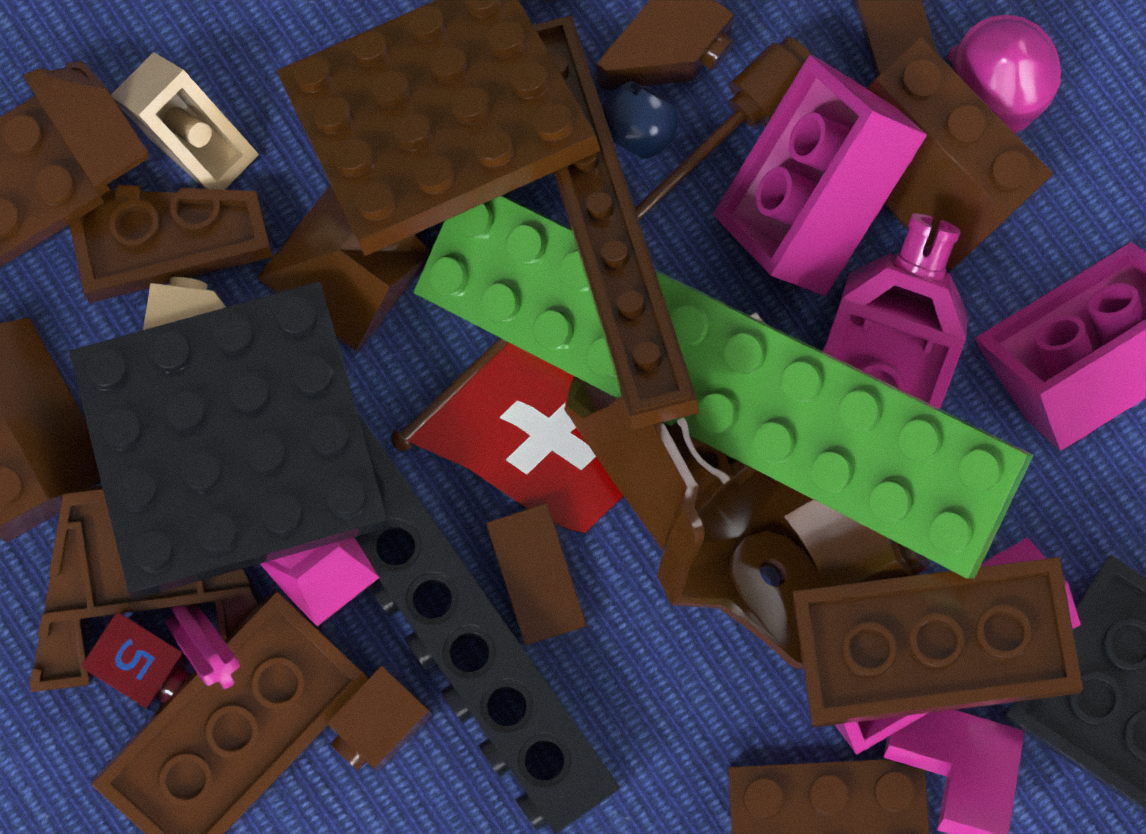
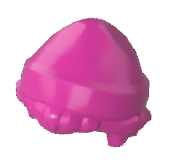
[947,15,1062,134]

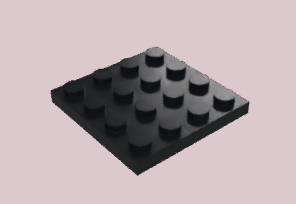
[69,281,389,600]

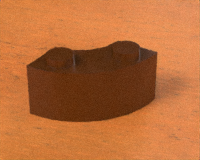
[776,480,929,587]

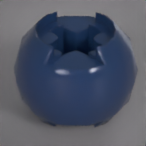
[602,81,678,159]

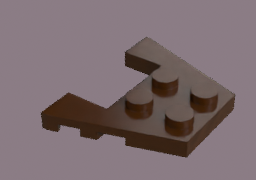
[30,486,261,693]

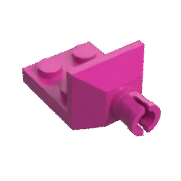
[823,213,968,409]

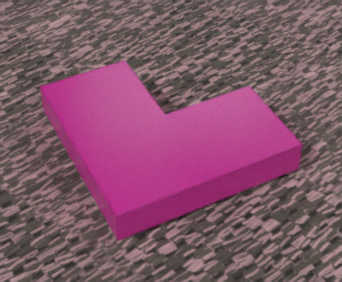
[883,710,1024,834]

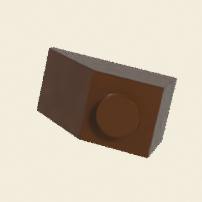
[596,0,734,90]

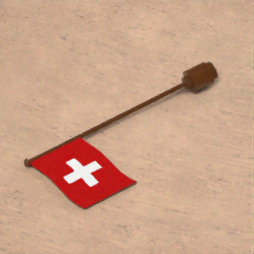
[391,36,813,534]

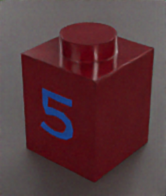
[81,611,192,712]

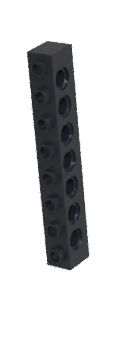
[354,412,620,834]

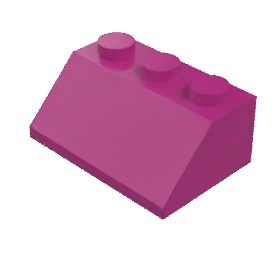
[713,55,927,296]
[975,242,1146,451]

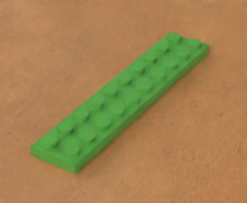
[413,195,1034,579]

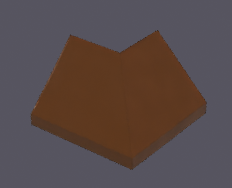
[257,185,431,353]

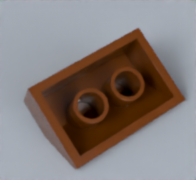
[866,37,1054,273]
[0,317,102,543]

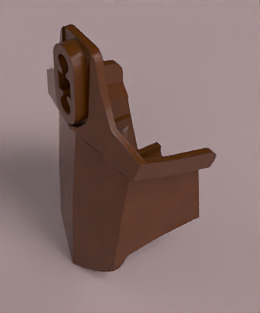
[564,312,825,669]

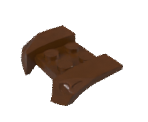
[0,61,150,267]

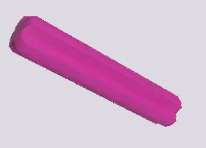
[165,604,240,689]

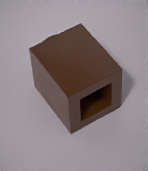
[327,666,432,772]

